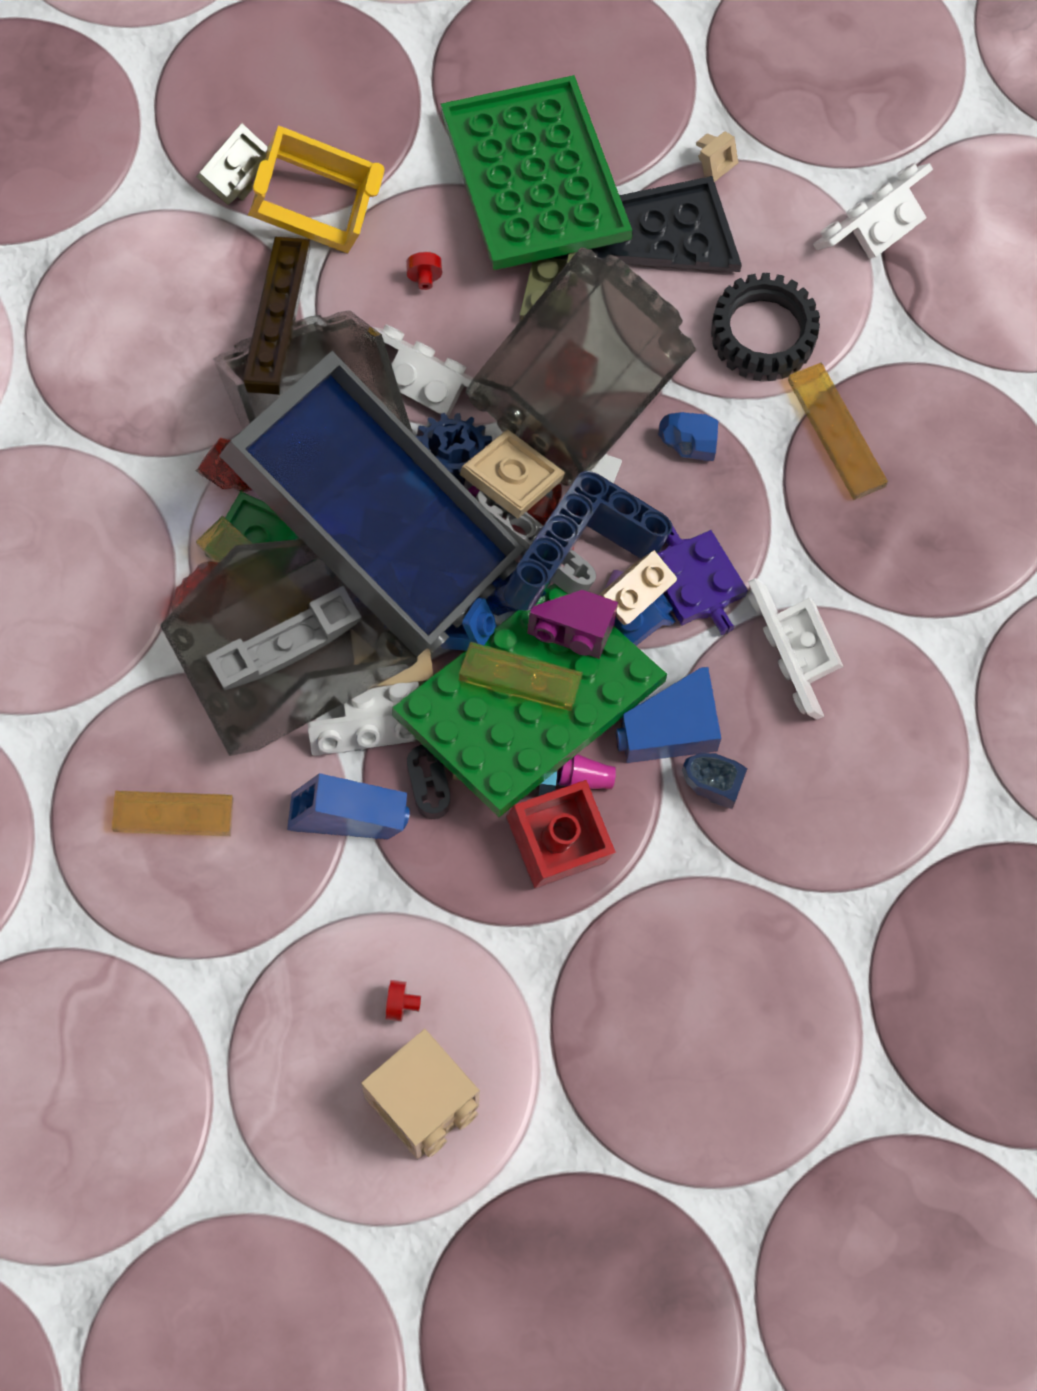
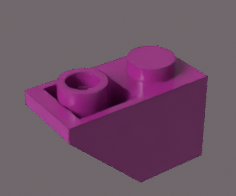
[527,590,618,659]

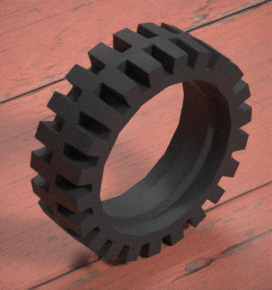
[711,273,820,381]

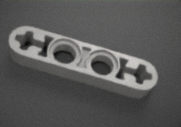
[476,491,596,594]

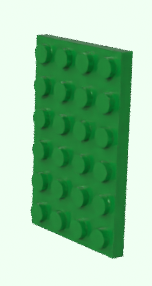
[440,75,632,270]
[392,583,667,817]

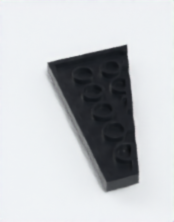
[552,176,742,272]

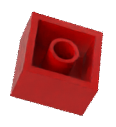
[506,780,616,889]

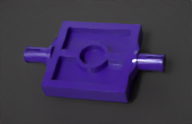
[657,522,748,635]

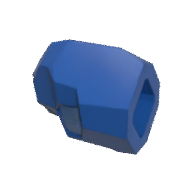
[658,412,719,461]

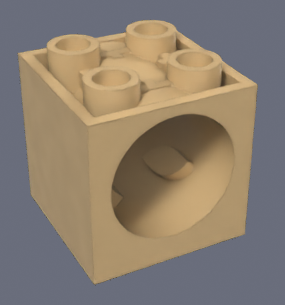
[361,1028,480,1160]

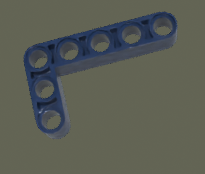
[503,471,673,611]

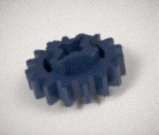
[415,413,492,486]

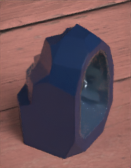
[682,753,748,809]

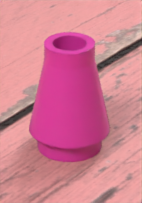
[557,754,616,790]

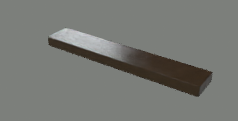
[242,236,311,395]

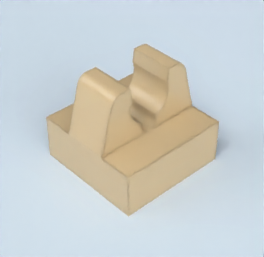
[696,131,739,182]

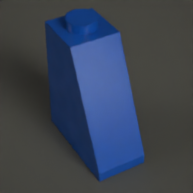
[615,667,722,763]
[287,773,410,840]

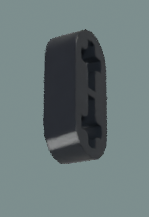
[407,745,451,819]

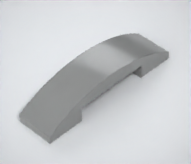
[206,586,362,690]

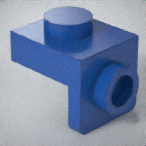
[614,594,676,646]
[441,598,497,651]

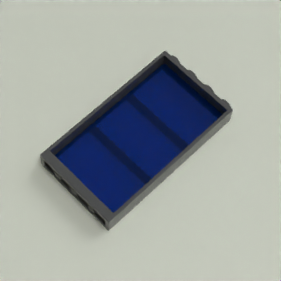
[220,351,525,657]

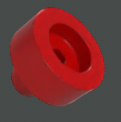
[406,252,443,290]
[385,980,421,1022]

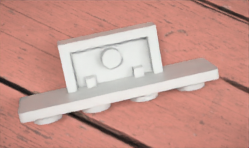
[813,163,933,258]
[369,324,504,417]
[749,578,844,720]
[307,682,419,756]

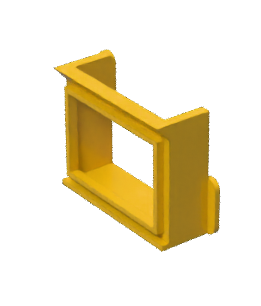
[248,125,385,254]

